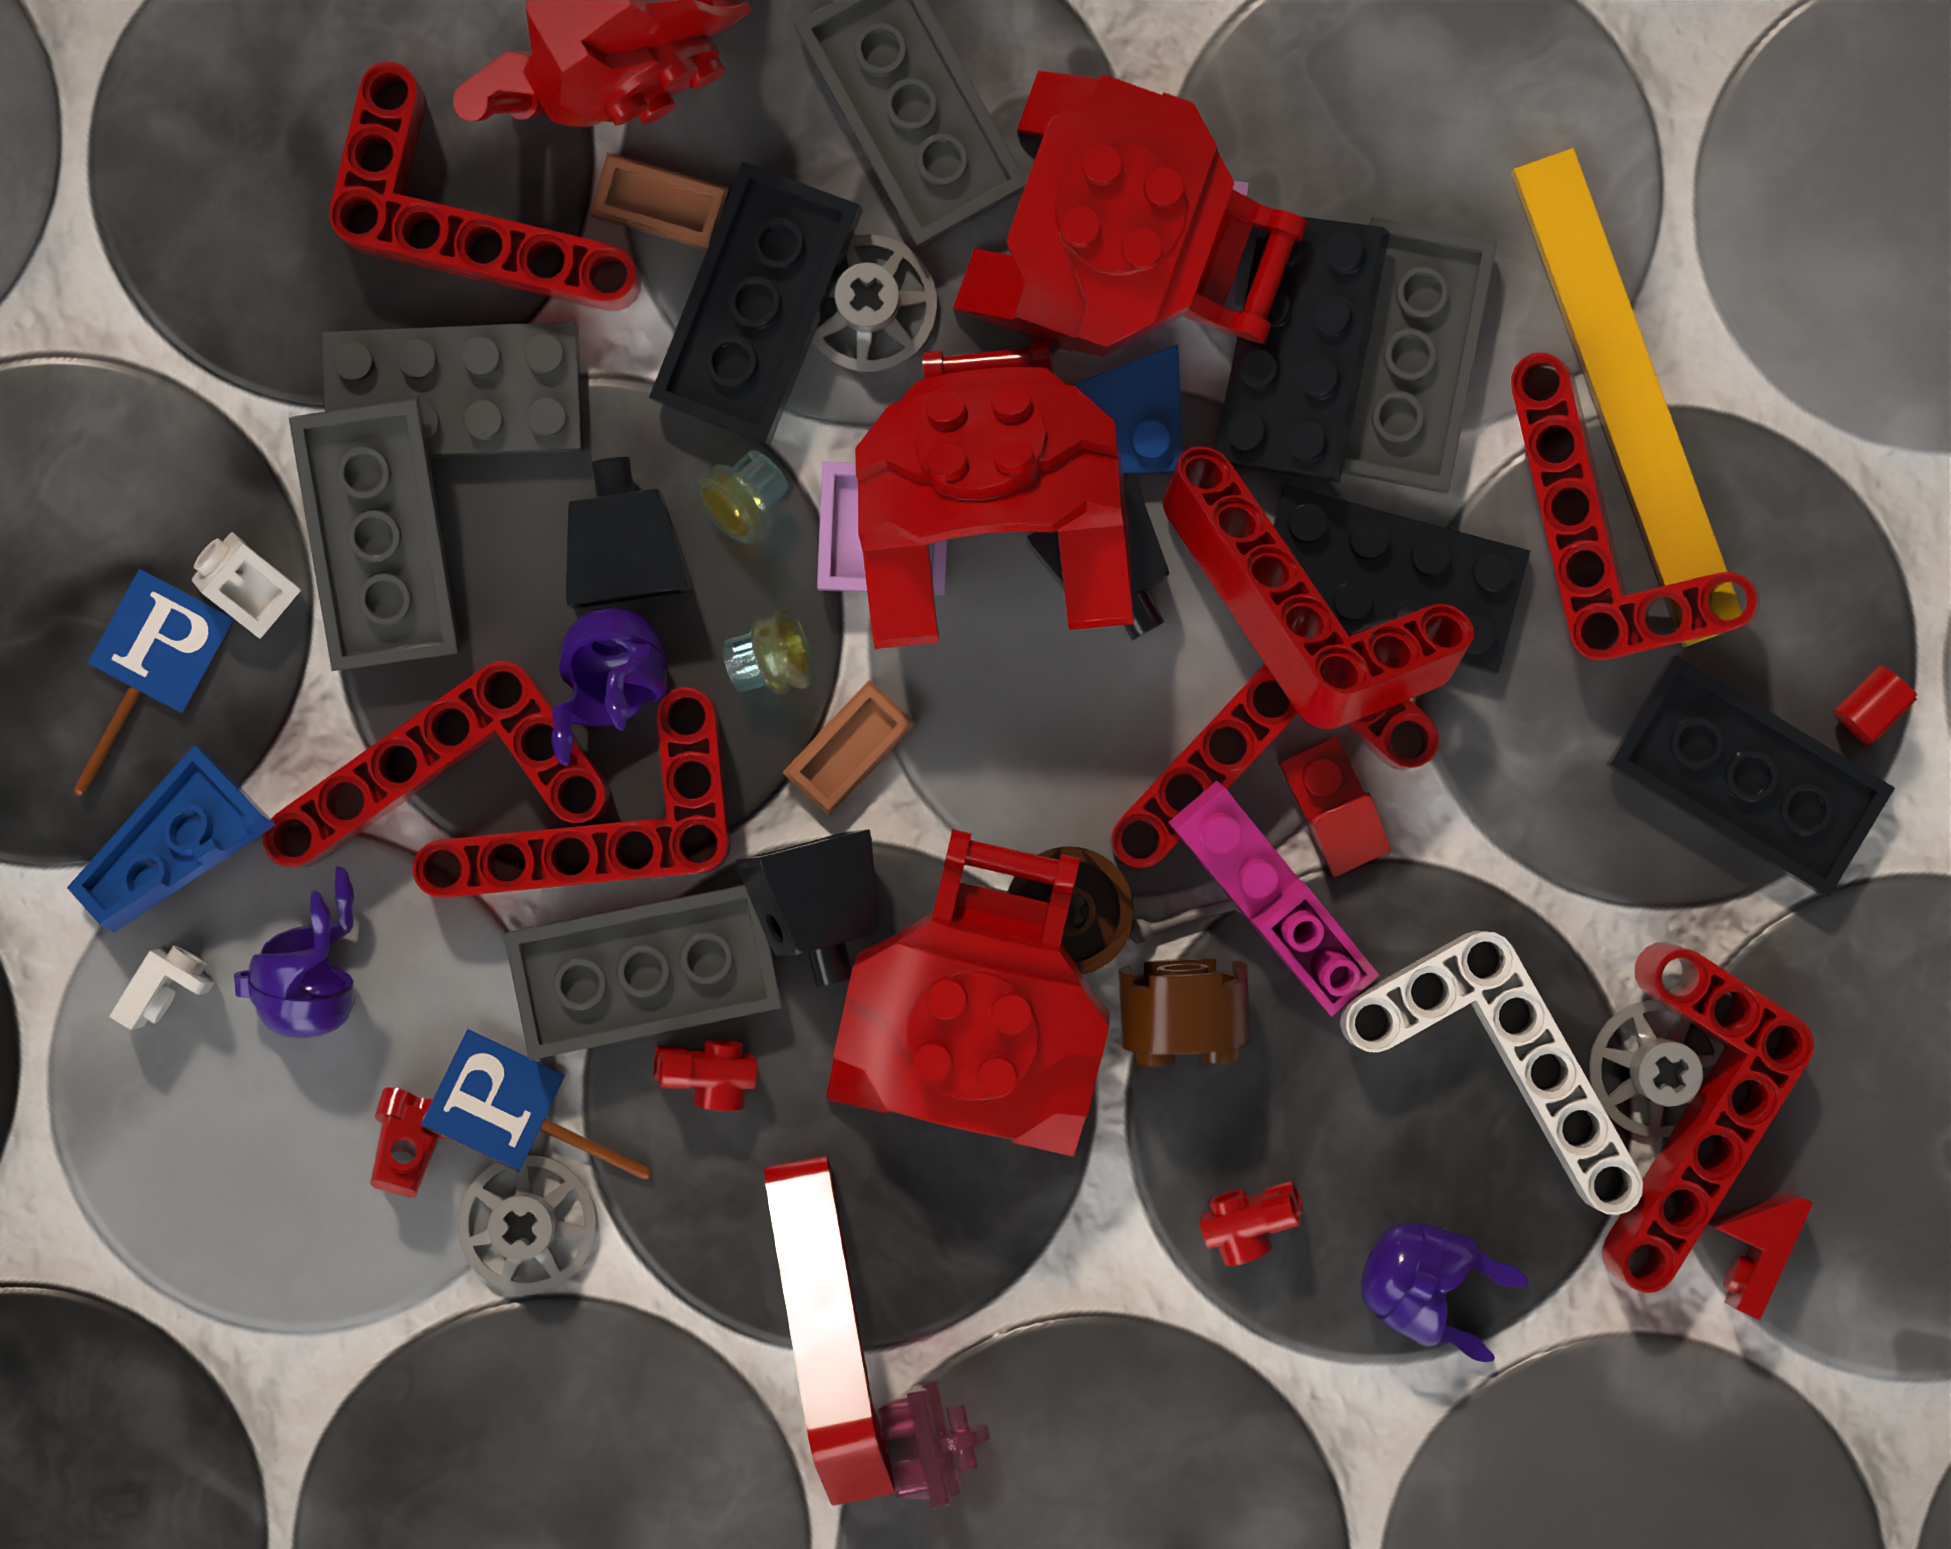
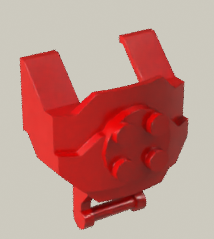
[453,0,752,127]
[953,70,1308,357]
[855,339,1134,649]
[826,829,1110,1157]

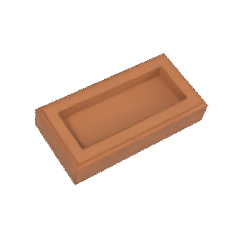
[590,152,730,250]
[782,680,916,816]

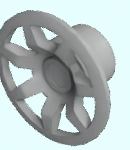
[811,235,937,372]
[1589,999,1724,1138]
[458,1155,597,1294]

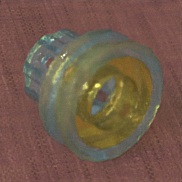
[694,450,789,544]
[723,609,812,695]

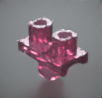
[878,1379,990,1508]

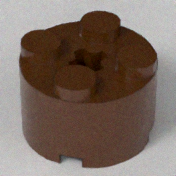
[1007,846,1134,974]
[1118,958,1250,1067]

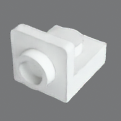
[192,532,301,639]
[109,945,215,1030]

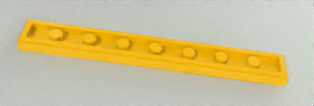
[1511,147,1742,648]

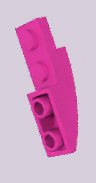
[1168,781,1380,1017]

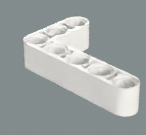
[1340,931,1643,1215]

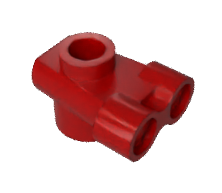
[653,1039,757,1111]
[370,1087,447,1198]
[1199,1180,1304,1266]

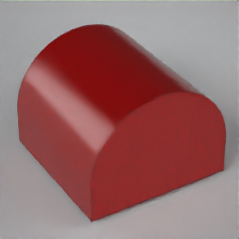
[1833,665,1918,748]

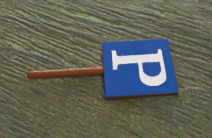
[74,569,235,796]
[420,1029,652,1180]

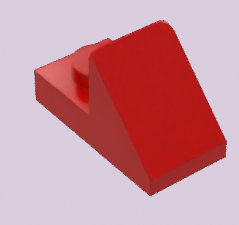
[1278,736,1391,878]
[1707,1192,1813,1320]

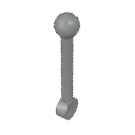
[1129,899,1241,944]

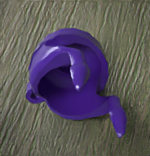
[552,608,668,766]
[234,866,355,1038]
[1360,1223,1529,1362]

